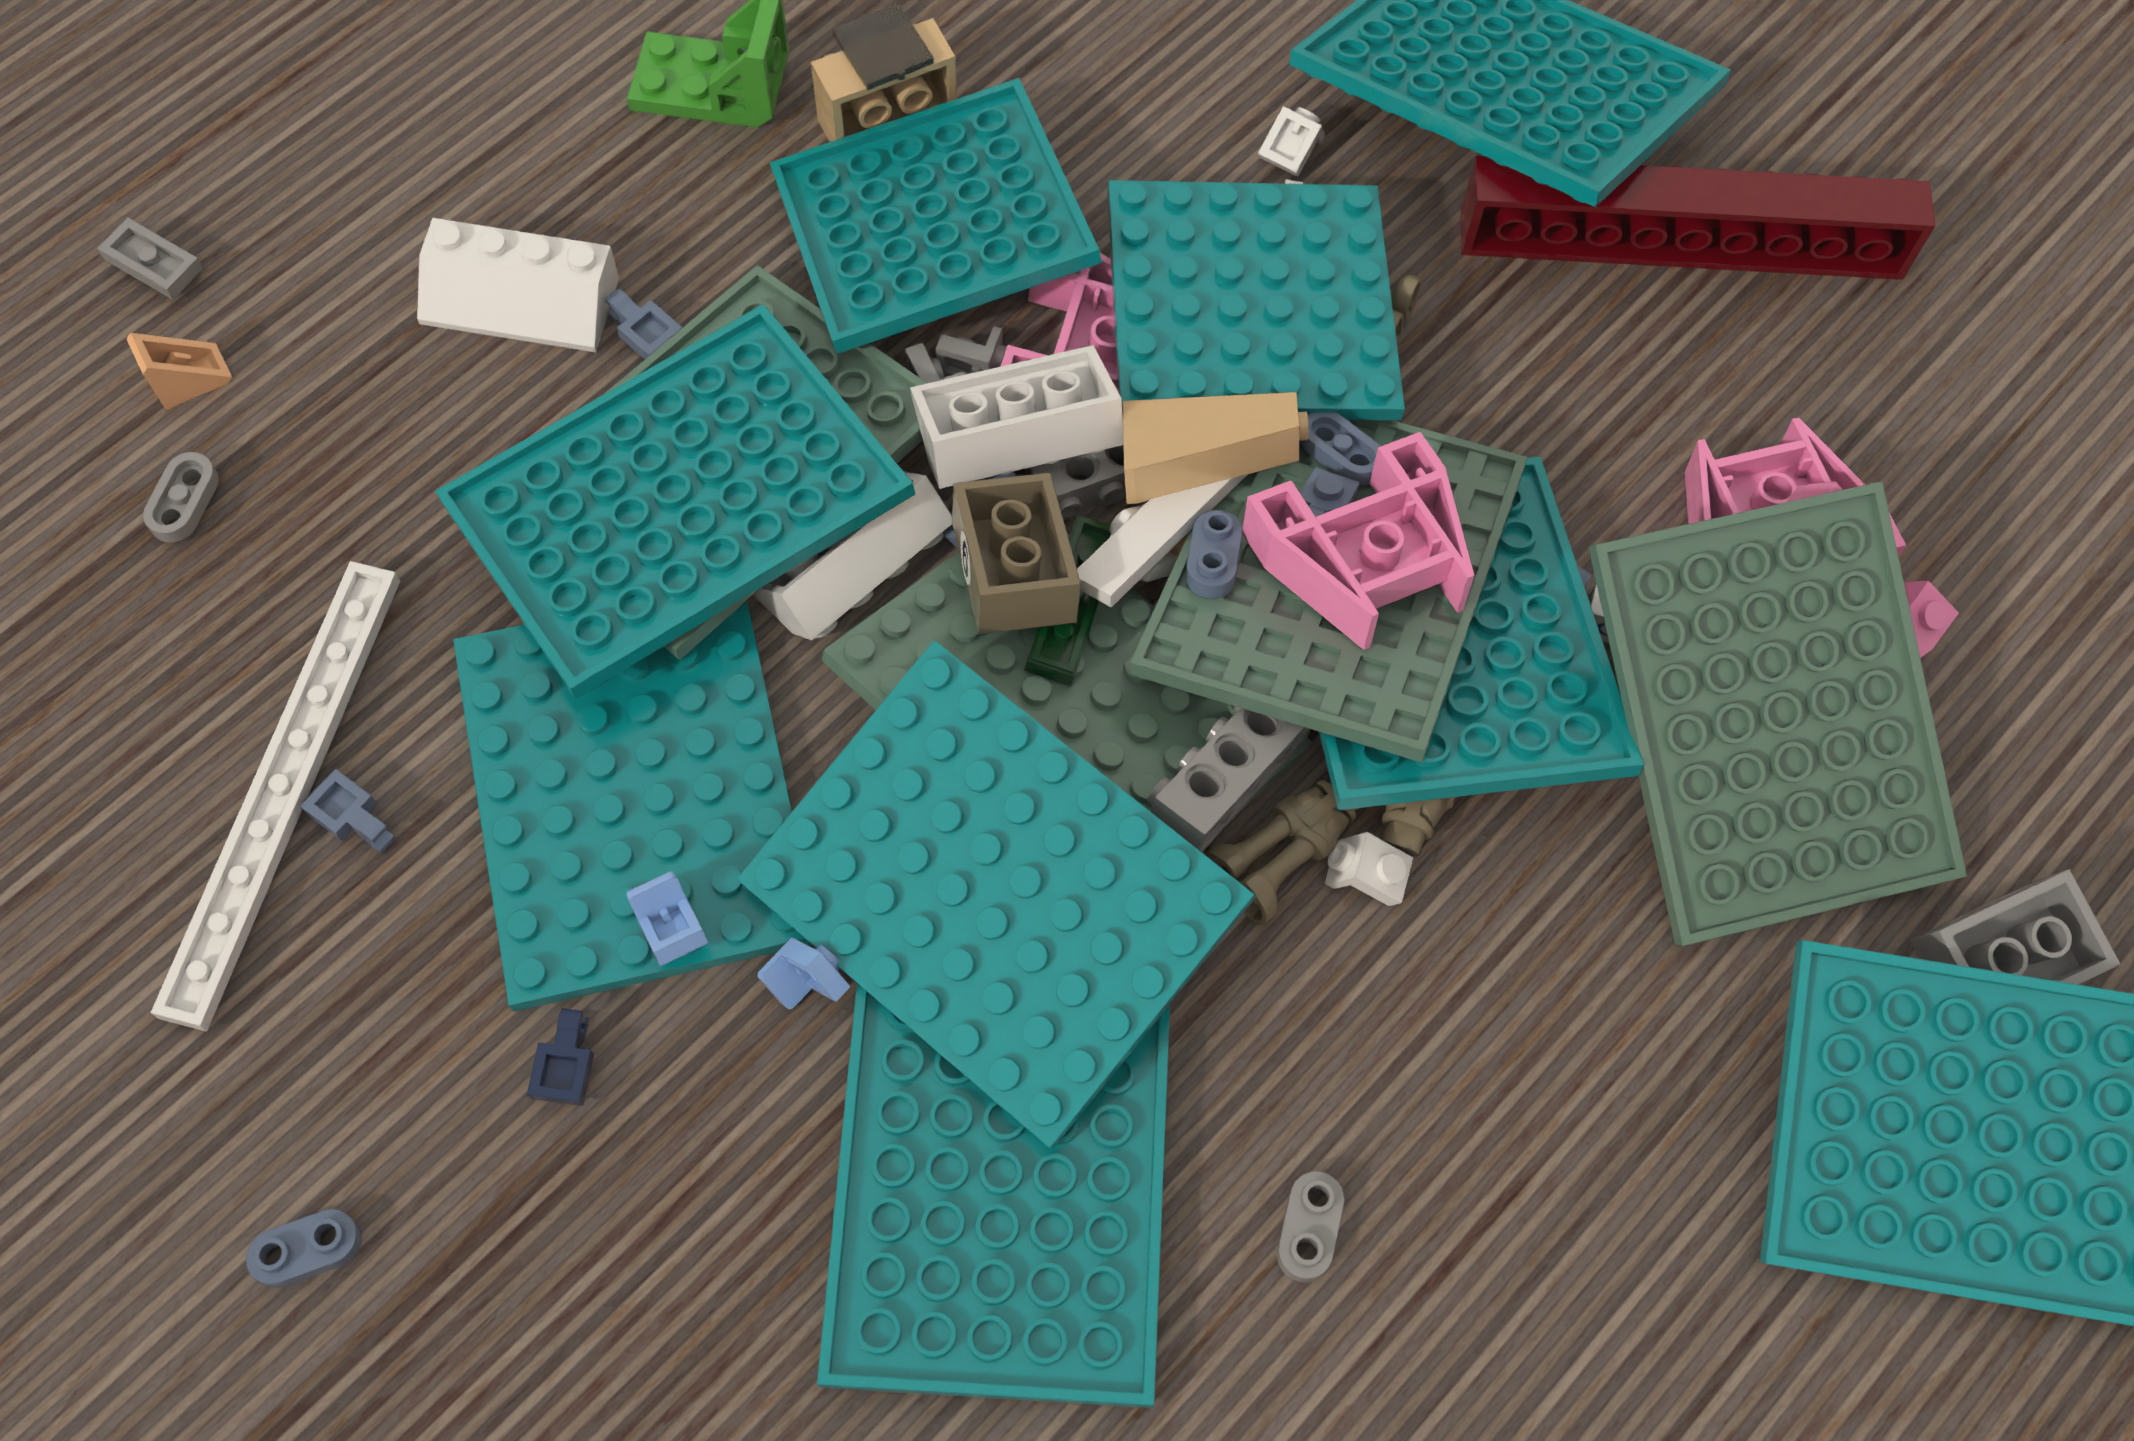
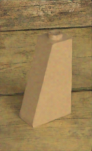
[1123,392,1308,504]

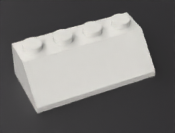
[417,218,619,352]
[910,345,1124,489]
[753,471,952,640]

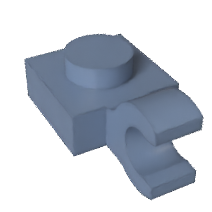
[605,288,683,359]
[1300,467,1360,517]
[300,769,396,853]

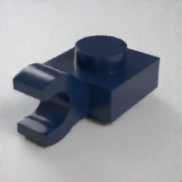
[527,1008,594,1106]

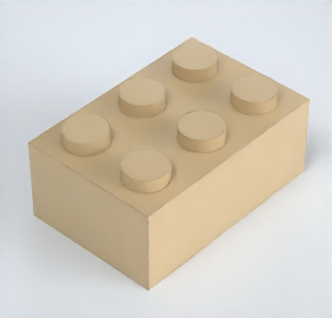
[811,18,957,142]

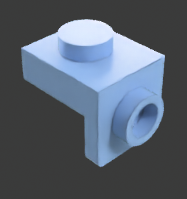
[626,871,708,966]
[757,937,850,1009]

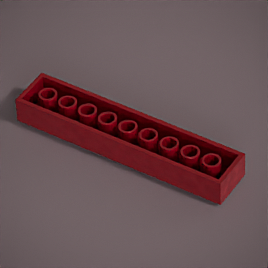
[1460,156,1936,280]

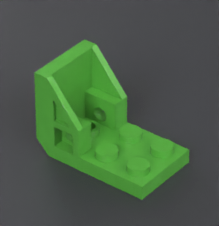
[627,0,790,128]

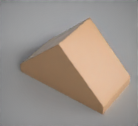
[127,333,232,410]

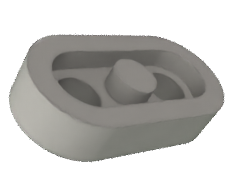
[143,452,219,543]
[1277,1171,1344,1282]

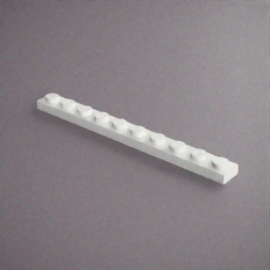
[151,561,400,1032]

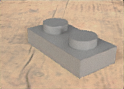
[97,218,203,300]

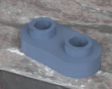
[1300,413,1381,486]
[1186,510,1242,599]
[246,1209,362,1288]

